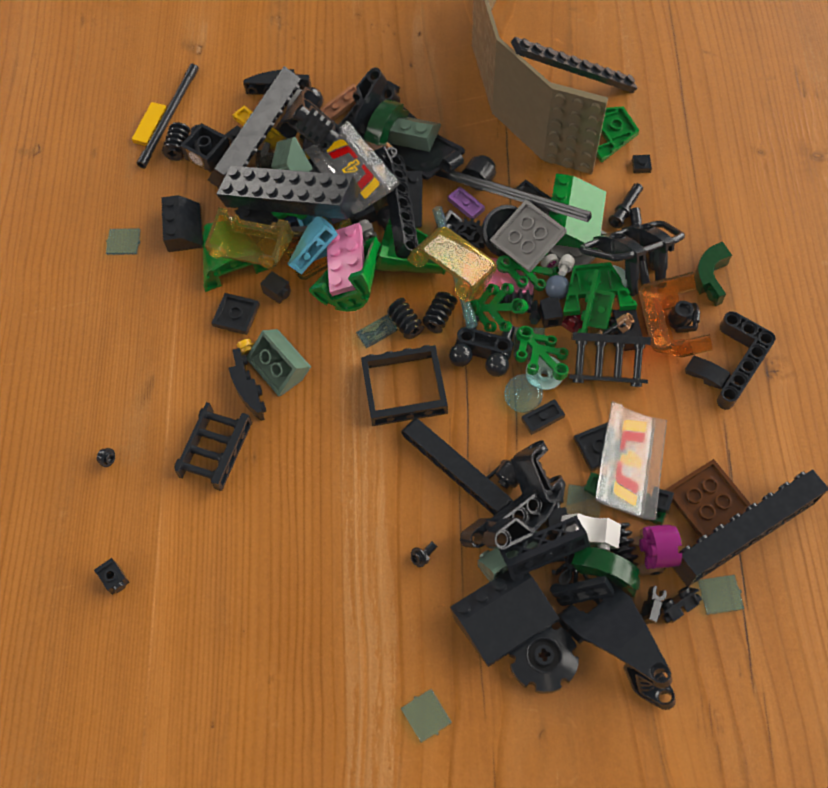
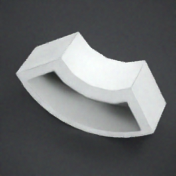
[561,513,621,552]

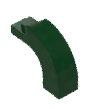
[364,99,409,145]
[694,241,732,306]
[572,547,640,598]

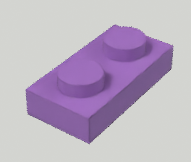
[448,187,485,219]

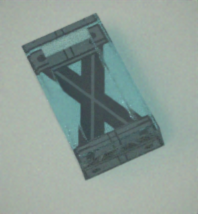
[356,314,397,349]

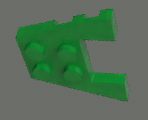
[597,106,639,163]
[563,262,637,316]

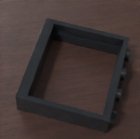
[361,345,448,426]

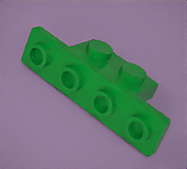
[578,269,615,333]

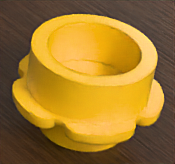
[236,339,254,354]

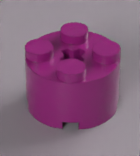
[639,525,682,569]

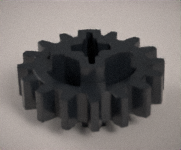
[449,218,485,255]

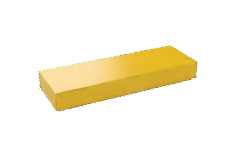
[132,102,167,146]

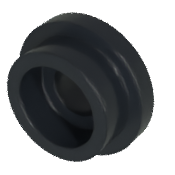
[97,448,115,467]

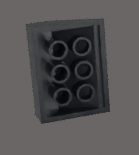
[450,571,560,667]

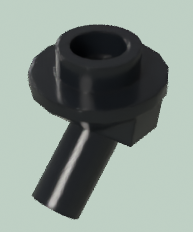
[411,541,438,568]

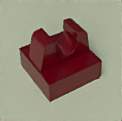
[562,312,583,333]

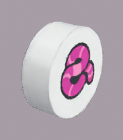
[540,254,559,269]

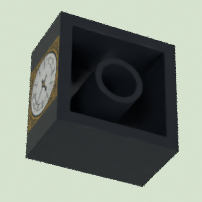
[180,123,230,173]

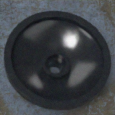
[482,205,518,257]

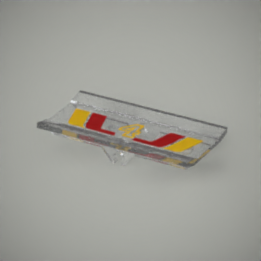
[304,121,400,214]
[596,401,667,520]

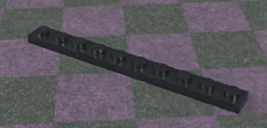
[511,37,638,93]

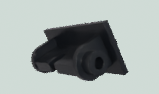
[366,146,397,170]
[660,586,702,624]

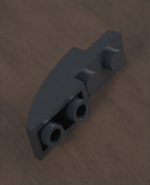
[243,69,311,95]
[228,348,267,421]

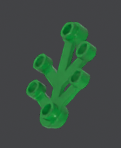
[496,253,565,291]
[466,283,528,332]
[515,326,569,380]

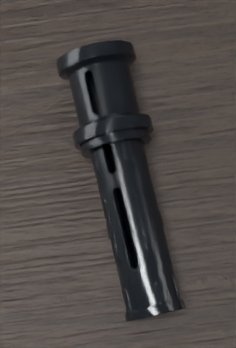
[608,183,643,228]

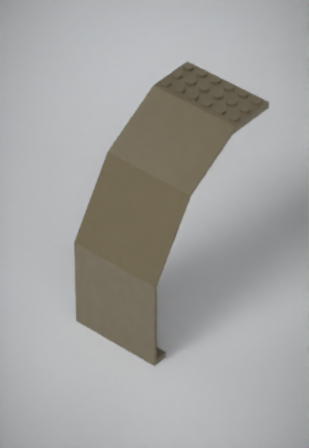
[472,0,608,174]

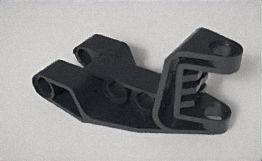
[299,68,400,160]
[275,87,341,150]
[460,440,566,549]
[558,580,676,710]

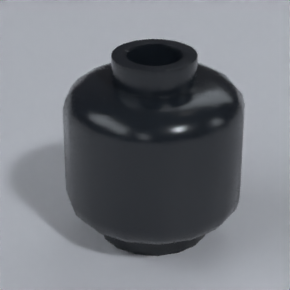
[496,458,519,489]

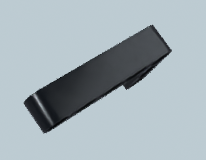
[717,311,776,410]

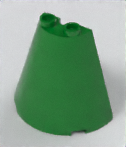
[203,217,273,292]
[375,218,450,275]
[308,237,381,312]

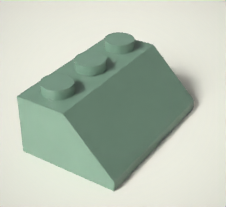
[387,117,441,152]
[271,137,313,172]
[247,329,311,396]
[478,531,538,582]

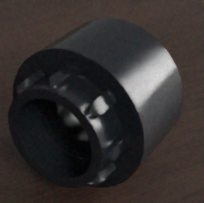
[462,155,496,191]

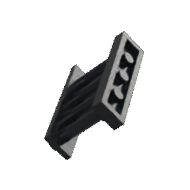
[568,332,651,387]
[174,402,252,491]

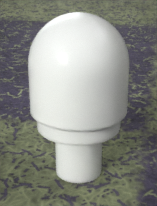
[558,254,575,276]

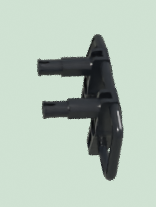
[579,221,685,296]

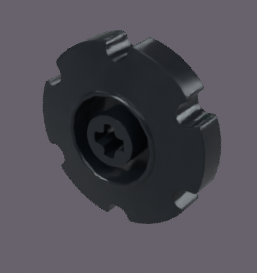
[509,626,579,694]

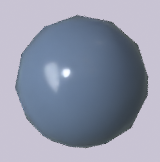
[545,275,570,300]

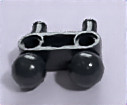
[449,315,515,377]

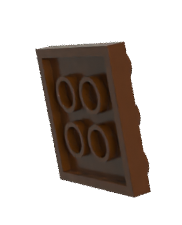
[666,459,751,537]

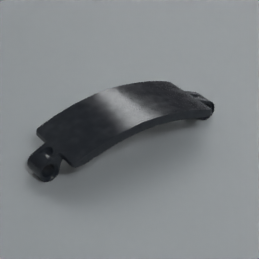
[353,91,465,180]

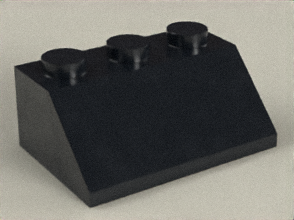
[161,195,203,252]

